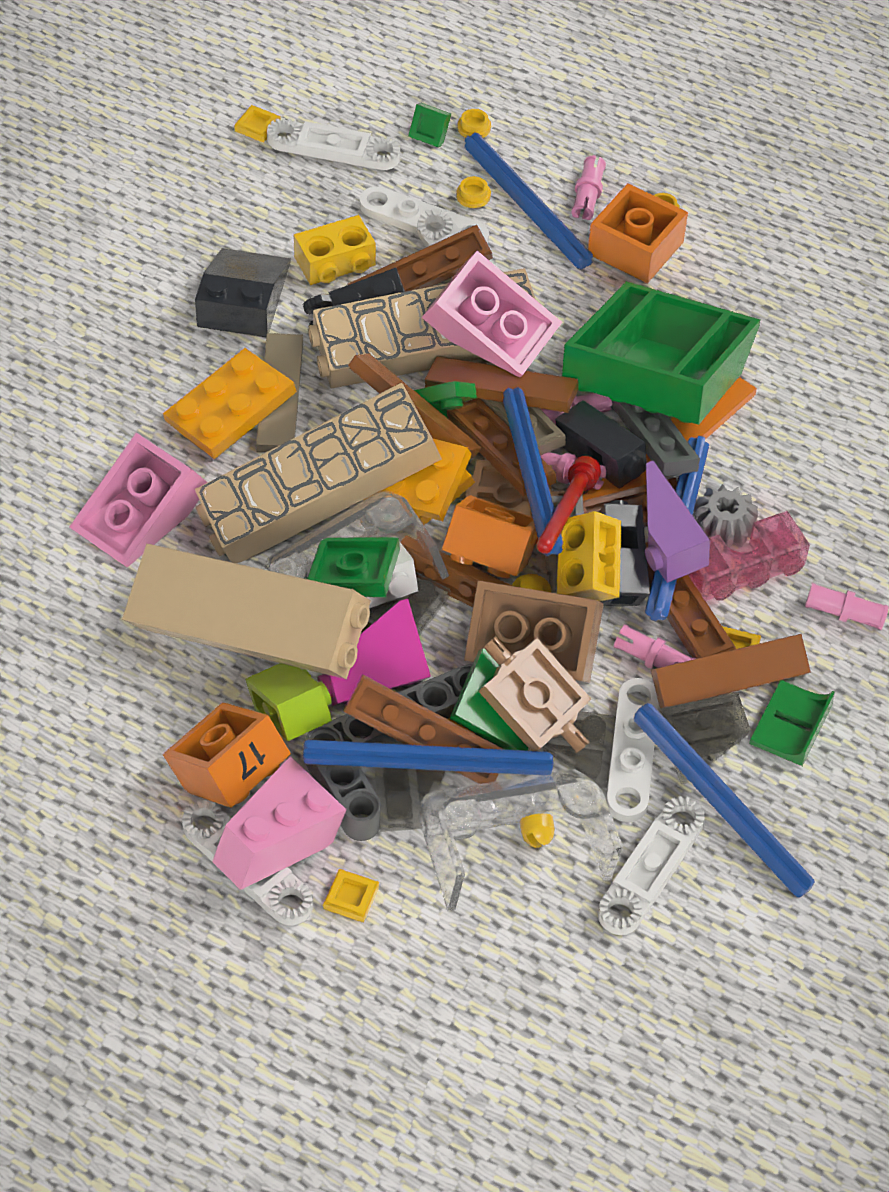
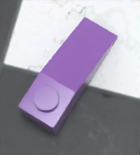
[645,461,710,583]

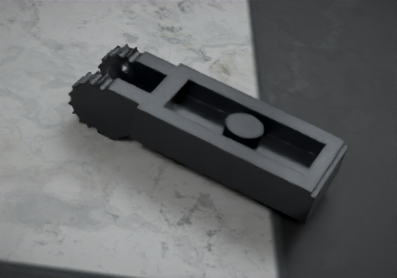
[303,268,405,326]

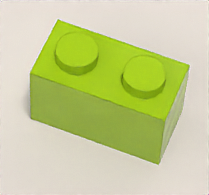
[245,663,332,741]

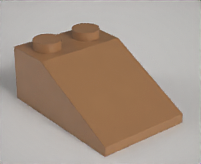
[464,581,604,683]

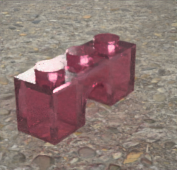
[688,511,810,601]

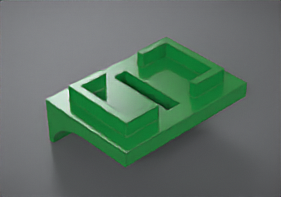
[749,680,835,767]

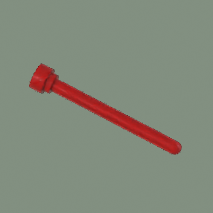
[537,456,601,554]

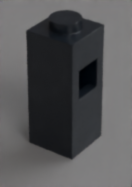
[555,400,647,489]
[598,500,650,607]

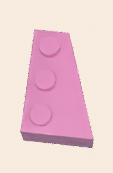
[212,756,346,890]

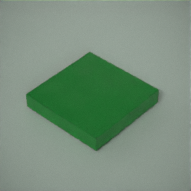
[307,537,400,597]
[450,648,528,751]

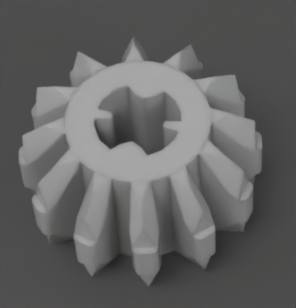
[693,484,758,551]

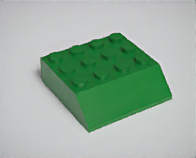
[562,281,761,425]

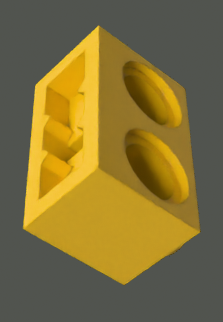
[293,215,376,285]
[557,511,621,602]

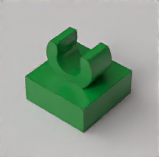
[408,102,452,148]

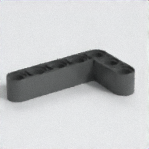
[305,664,473,841]

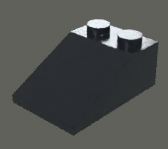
[195,248,291,337]

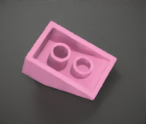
[421,251,562,377]
[69,433,208,568]

